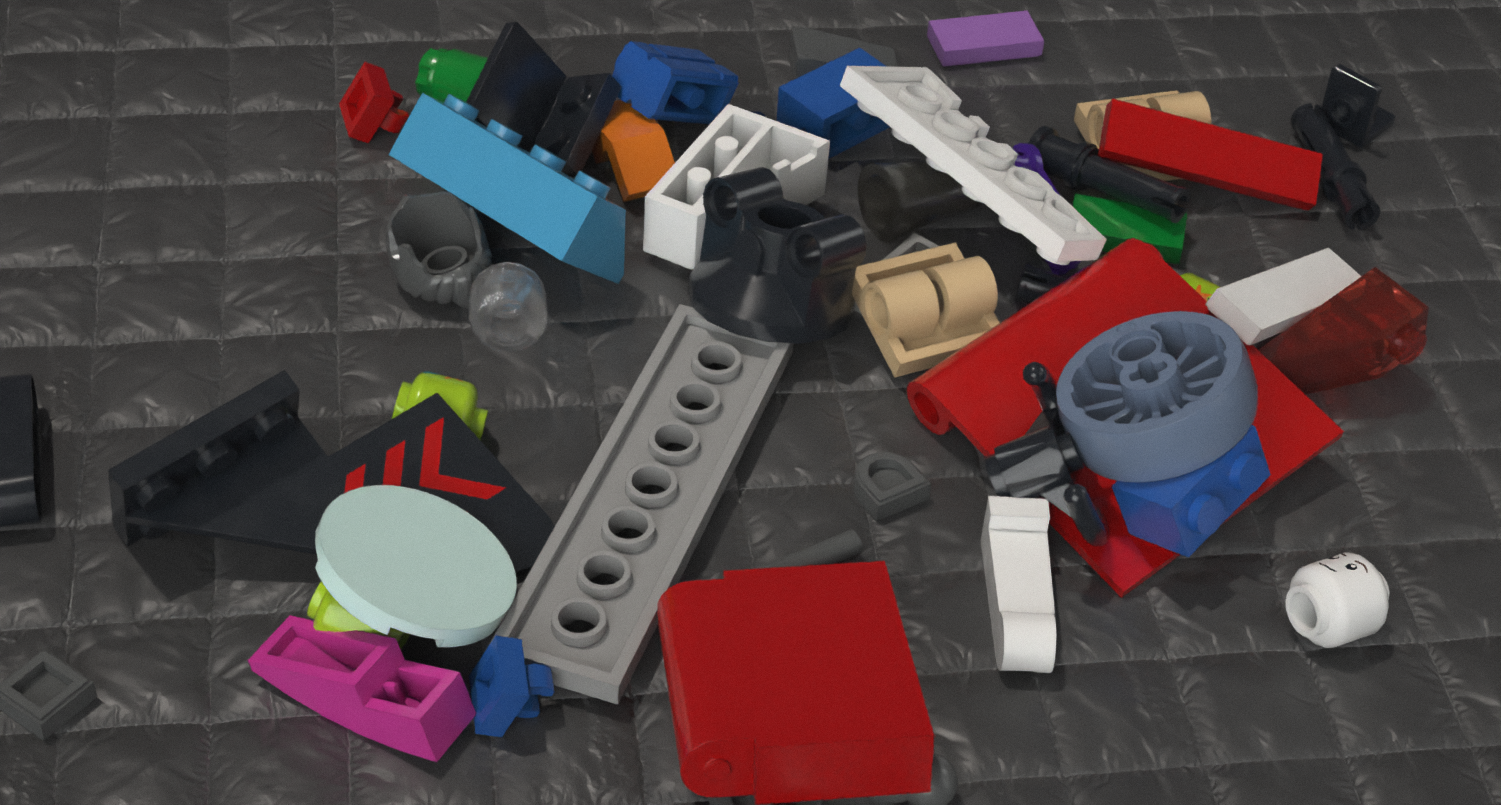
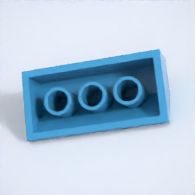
[388,93,626,284]

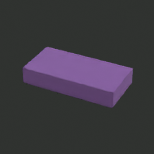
[927,10,1044,67]

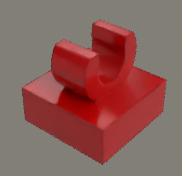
[339,62,409,143]

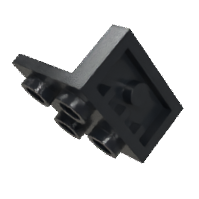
[466,22,621,177]

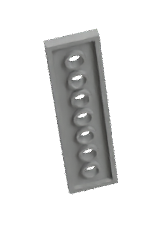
[488,304,794,705]

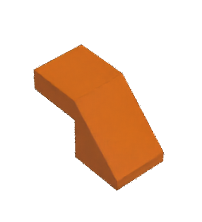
[592,100,675,202]

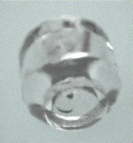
[468,262,549,352]

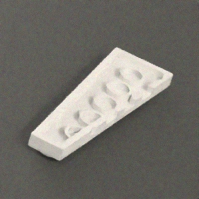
[840,66,1107,265]

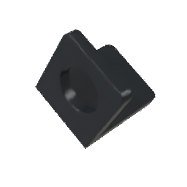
[1322,64,1395,149]

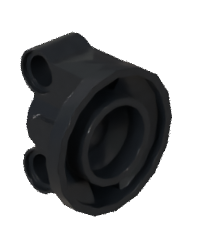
[687,167,866,344]

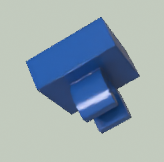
[469,635,554,737]

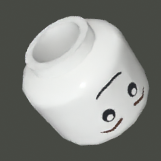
[1285,552,1389,648]

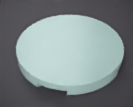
[315,485,517,647]

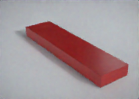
[1098,99,1323,211]

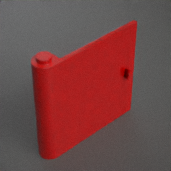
[907,238,1344,598]

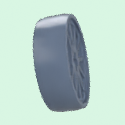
[1056,311,1258,483]

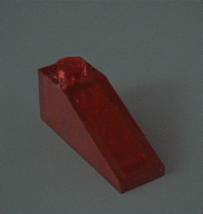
[1259,267,1429,395]

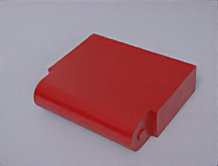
[657,561,934,805]

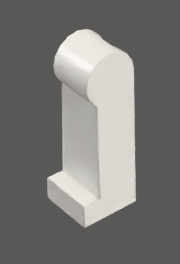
[981,496,1056,673]

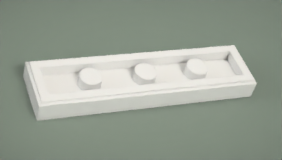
[1205,248,1371,345]

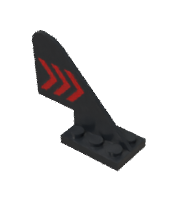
[108,370,555,577]

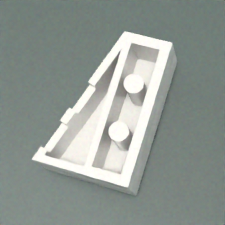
[643,104,830,270]

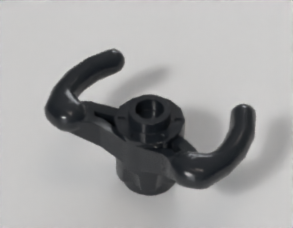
[984,362,1110,547]

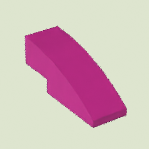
[247,615,476,762]

